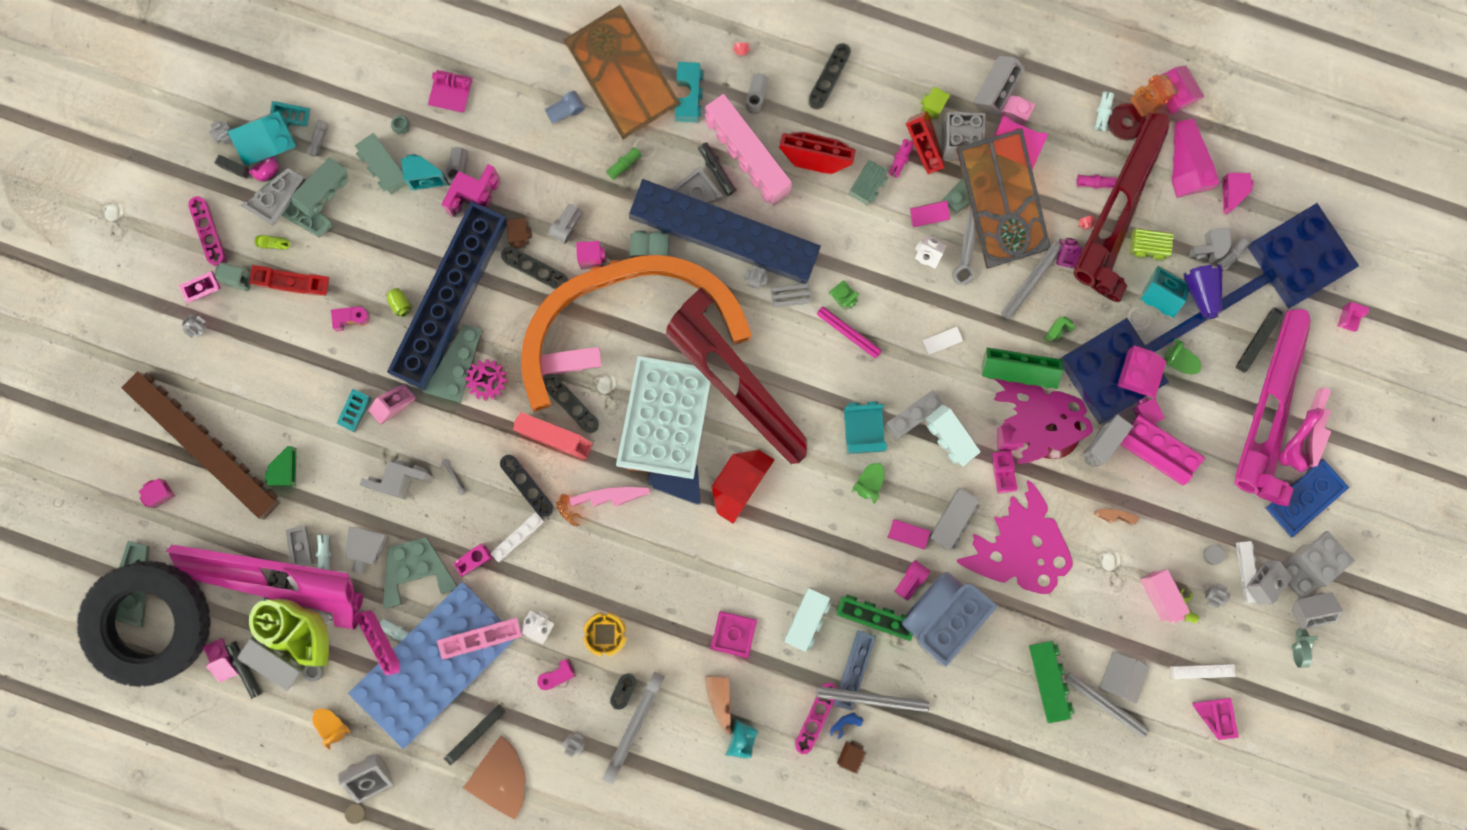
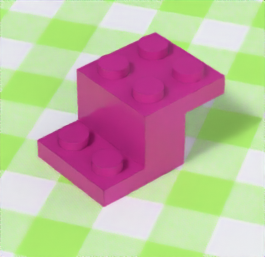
[441,164,500,218]

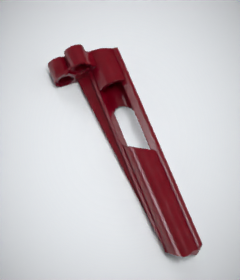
[1073,113,1170,302]
[665,288,808,464]

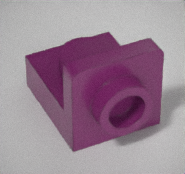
[1056,237,1082,268]

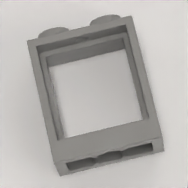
[1081,414,1133,467]

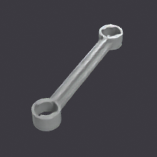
[952,172,990,285]
[602,671,665,785]

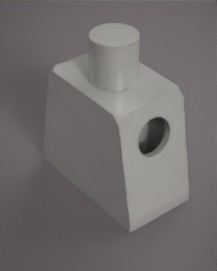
[346,526,389,574]

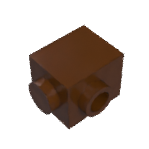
[506,218,532,248]

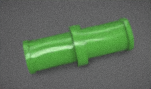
[606,147,642,180]

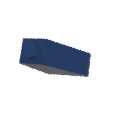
[648,465,701,505]

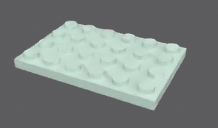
[616,356,713,479]

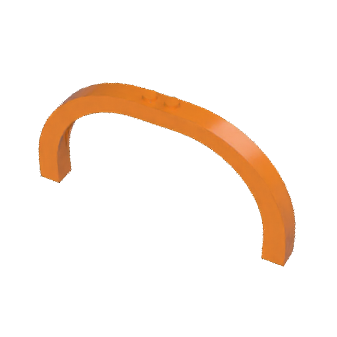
[521,255,752,412]

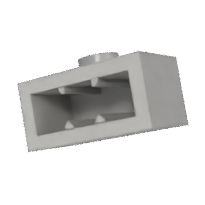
[1246,560,1292,605]
[1292,592,1343,630]

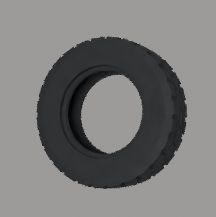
[77,561,211,687]

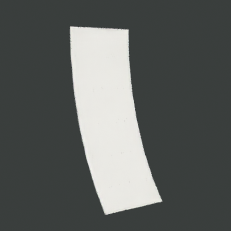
[923,327,963,354]

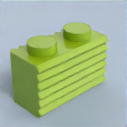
[1130,228,1174,261]

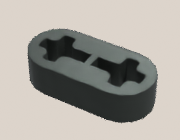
[214,155,250,179]
[610,673,636,710]

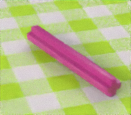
[817,306,882,358]

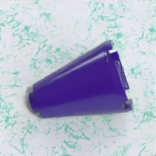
[1183,264,1223,319]

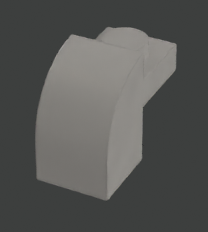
[1188,228,1231,264]

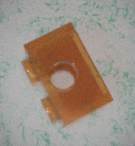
[1130,74,1179,117]

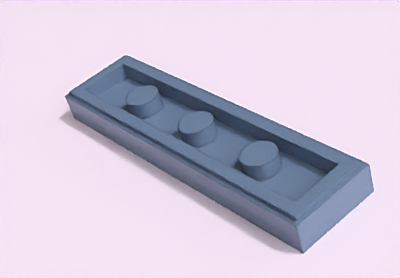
[833,630,876,711]

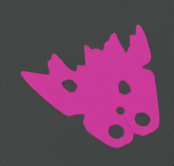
[993,379,1093,464]
[957,480,1073,594]

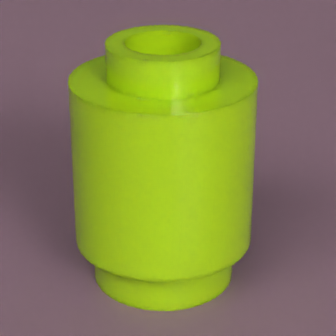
[386,288,412,317]

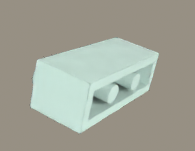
[925,405,980,466]
[784,588,831,652]

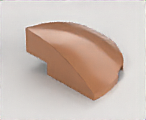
[705,675,731,735]
[463,736,526,820]

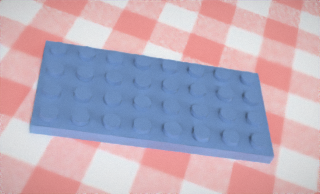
[348,581,515,749]

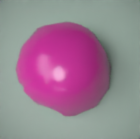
[249,156,279,182]

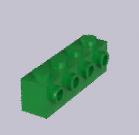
[981,347,1063,389]
[835,594,913,641]
[1029,640,1075,724]

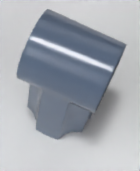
[545,91,585,124]

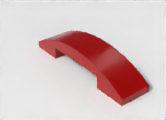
[249,265,329,296]

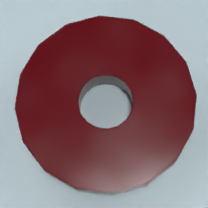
[1108,103,1146,141]

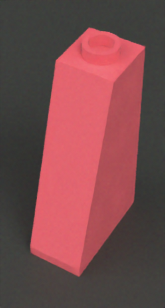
[513,412,593,461]

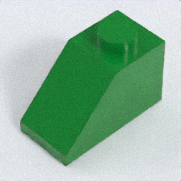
[265,446,297,487]

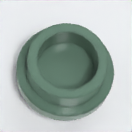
[391,115,410,134]

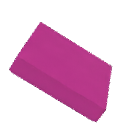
[710,611,757,658]

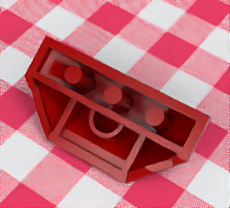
[779,132,856,174]
[711,449,775,524]

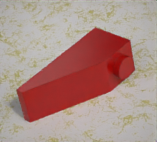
[905,111,945,175]

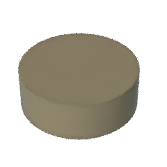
[345,803,366,824]

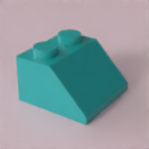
[401,154,449,191]
[1140,266,1189,318]

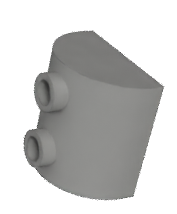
[338,754,394,804]

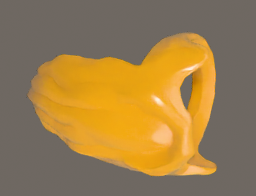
[312,708,351,750]

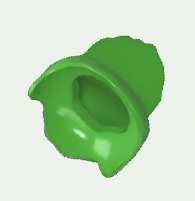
[1164,339,1201,375]
[851,463,885,504]

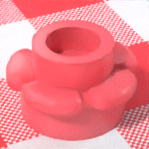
[732,43,751,56]
[1079,215,1097,230]

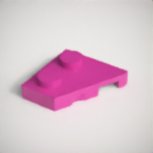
[1192,697,1239,740]

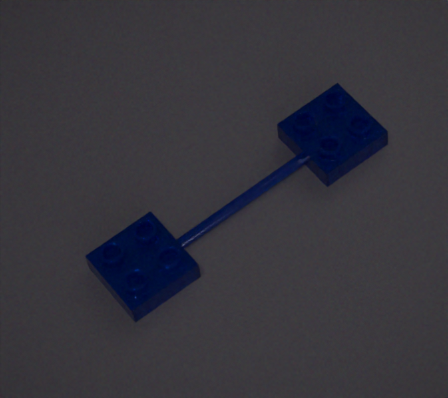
[1060,203,1359,424]

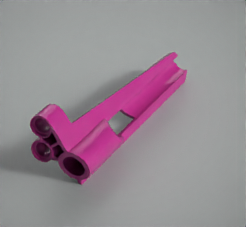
[1234,309,1311,506]
[166,545,363,630]

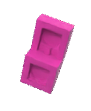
[992,451,1018,494]

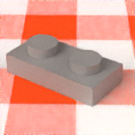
[286,526,313,566]

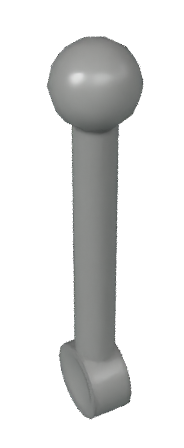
[442,459,465,495]

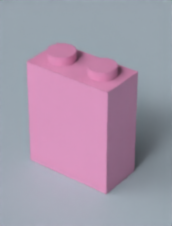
[1140,569,1190,623]

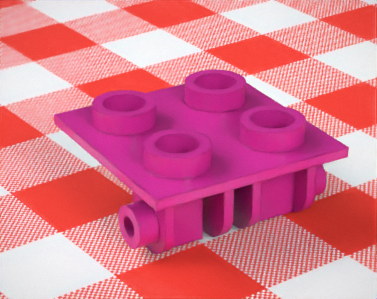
[428,70,473,113]

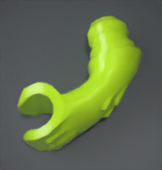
[255,235,291,250]
[1180,588,1199,623]

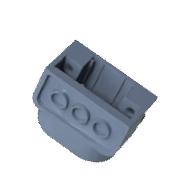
[902,572,998,667]

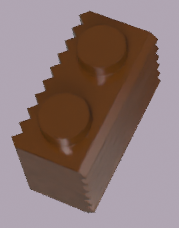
[837,740,866,774]

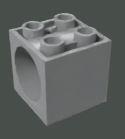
[941,112,985,161]

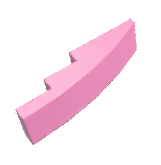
[541,347,602,376]
[1305,387,1331,468]
[569,487,651,507]
[437,618,522,660]

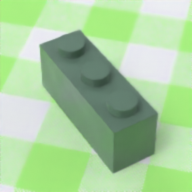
[355,133,406,195]
[291,157,348,218]

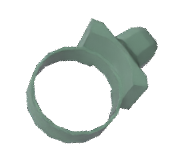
[1291,628,1318,668]

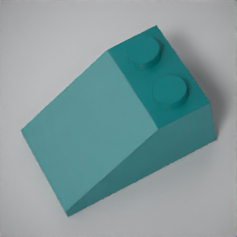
[227,109,297,166]

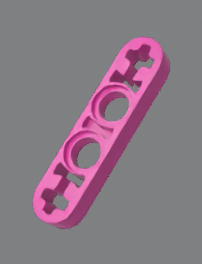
[188,196,226,267]
[358,610,400,675]
[795,682,837,755]

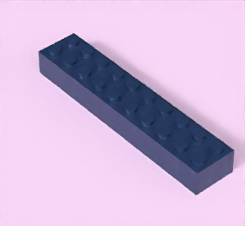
[629,179,821,284]
[387,201,507,391]

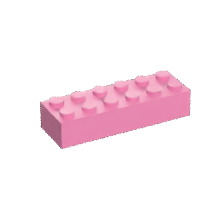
[705,94,792,206]

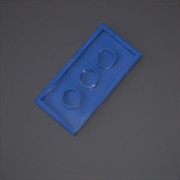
[1265,458,1349,537]

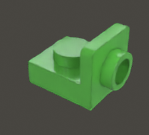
[829,280,859,310]
[1044,316,1076,342]

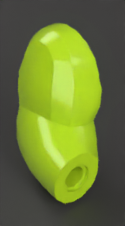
[249,599,329,666]

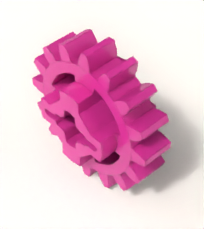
[465,359,508,401]

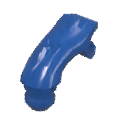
[830,713,864,739]

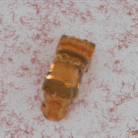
[556,494,582,526]

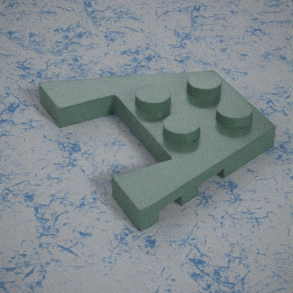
[383,537,458,609]

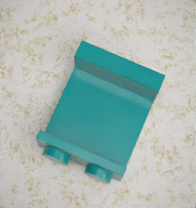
[844,401,887,454]

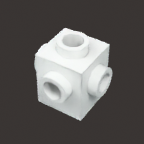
[915,235,947,268]
[520,610,554,644]

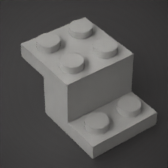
[360,459,433,500]
[1282,531,1355,598]

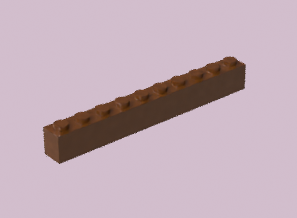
[121,371,280,520]

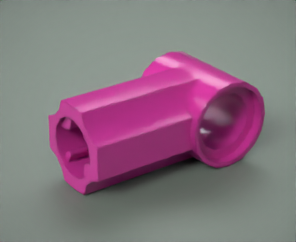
[894,560,931,601]

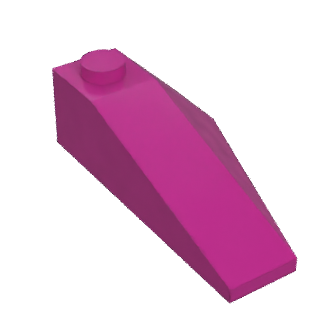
[1172,118,1219,198]

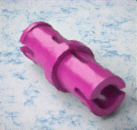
[888,139,914,178]
[1076,174,1117,189]

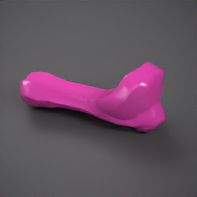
[1279,408,1324,473]

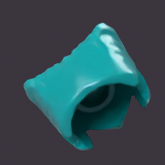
[725,719,759,759]

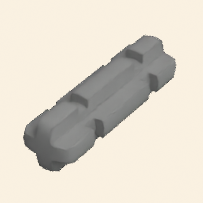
[308,120,327,157]

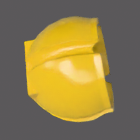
[583,612,627,657]

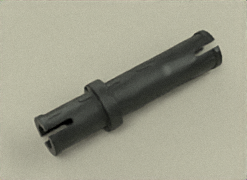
[697,142,737,196]
[225,641,263,699]

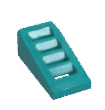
[270,101,310,127]
[337,389,372,432]

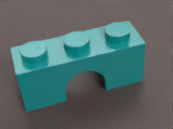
[675,62,704,123]

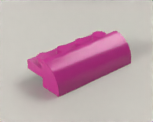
[1120,414,1205,486]

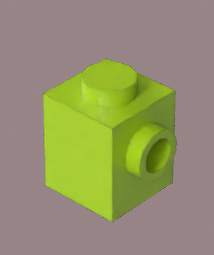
[920,86,950,119]

